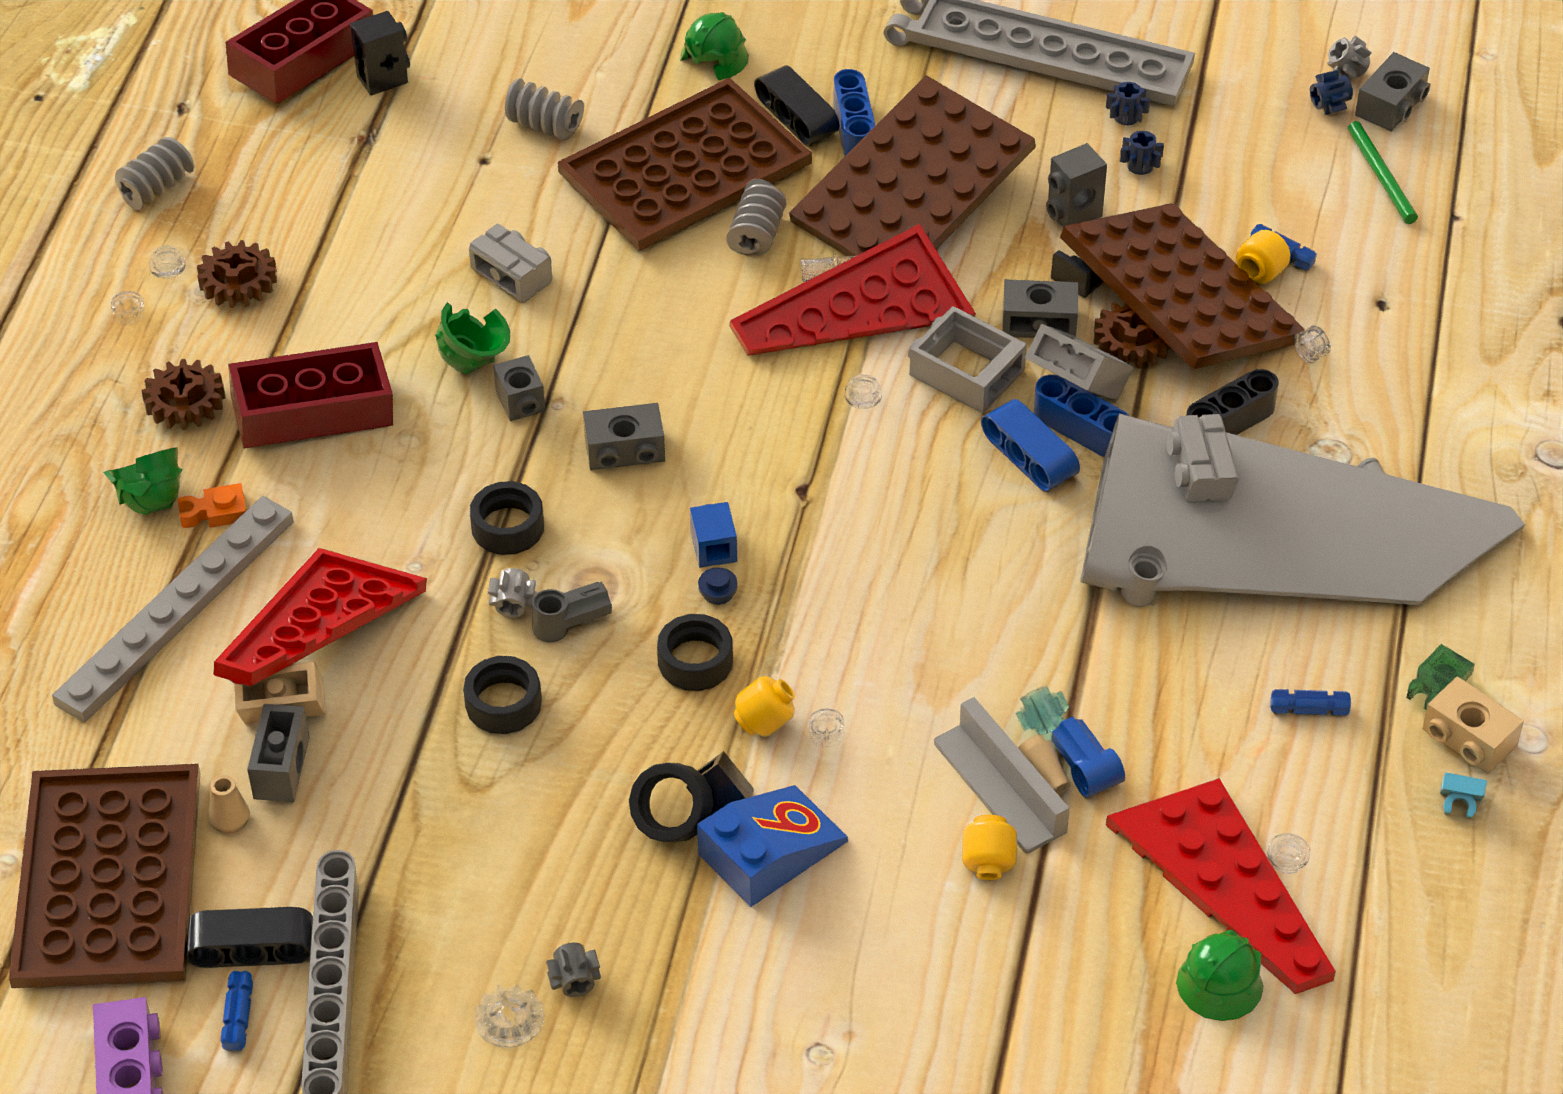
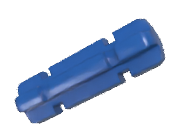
[1250,224,1317,271]
[1270,689,1351,715]
[220,971,253,1051]

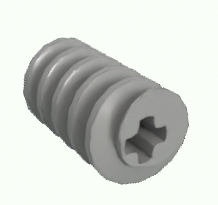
[505,78,585,140]
[115,137,194,210]
[727,178,787,255]

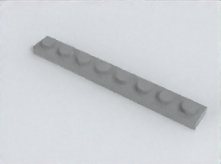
[52,496,294,723]

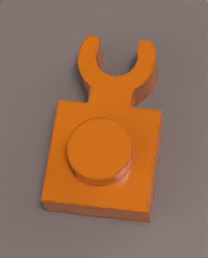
[177,483,246,528]

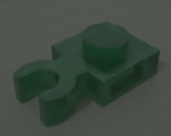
[1406,644,1475,710]

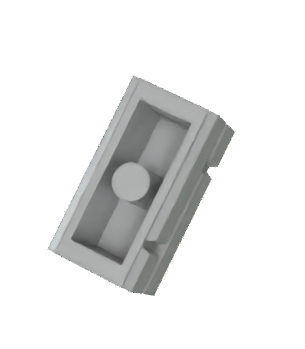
[469,223,553,303]
[1166,414,1239,502]

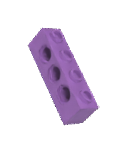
[93,997,163,1094]

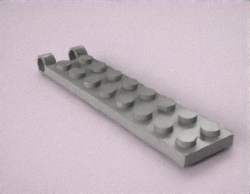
[884,0,1195,106]

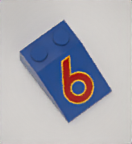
[697,785,848,907]

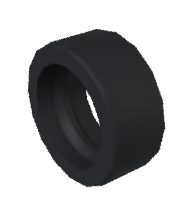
[470,481,544,555]
[657,614,733,691]
[463,656,542,734]
[629,762,714,842]

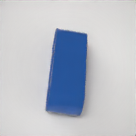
[833,69,875,156]
[1034,374,1129,457]
[981,399,1080,491]

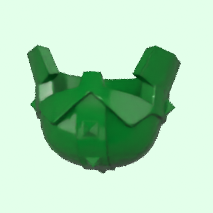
[680,12,749,80]
[435,302,510,374]
[103,447,183,515]
[1176,930,1264,1021]

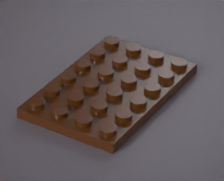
[789,75,1036,259]
[558,77,812,251]
[1060,203,1307,370]
[9,764,201,989]

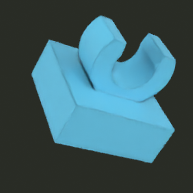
[1440,772,1487,818]

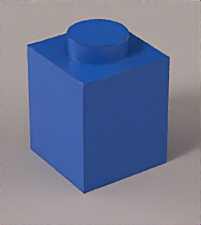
[690,502,738,568]

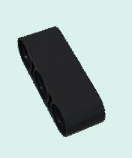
[754,65,840,146]
[1186,369,1279,435]
[186,907,313,968]

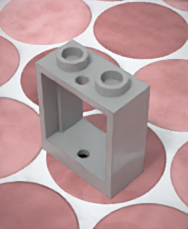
[908,306,1027,413]
[1024,324,1134,400]

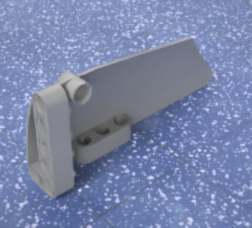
[1080,413,1525,606]

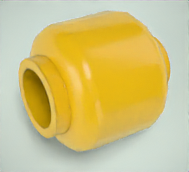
[1236,230,1291,284]
[734,676,795,737]
[962,815,1017,880]

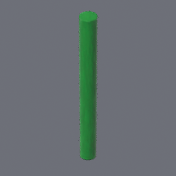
[1348,121,1418,224]

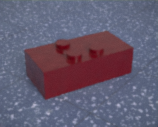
[225,0,373,104]
[228,342,393,449]

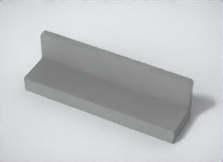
[934,697,1070,853]

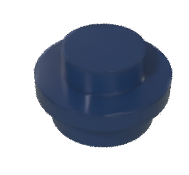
[698,567,738,605]

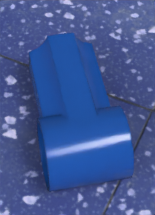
[1051,716,1125,798]

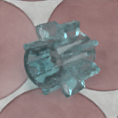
[1016,686,1069,735]

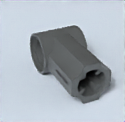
[532,581,612,642]

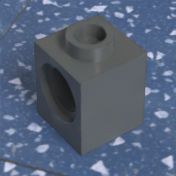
[493,355,546,421]

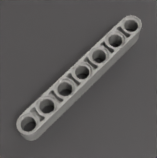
[301,850,359,1094]

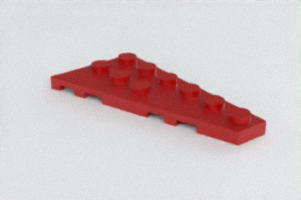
[729,224,976,356]
[213,548,427,686]
[1106,778,1336,994]

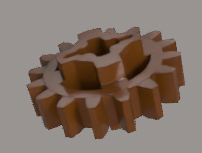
[197,240,278,308]
[1093,302,1172,369]
[142,359,226,430]

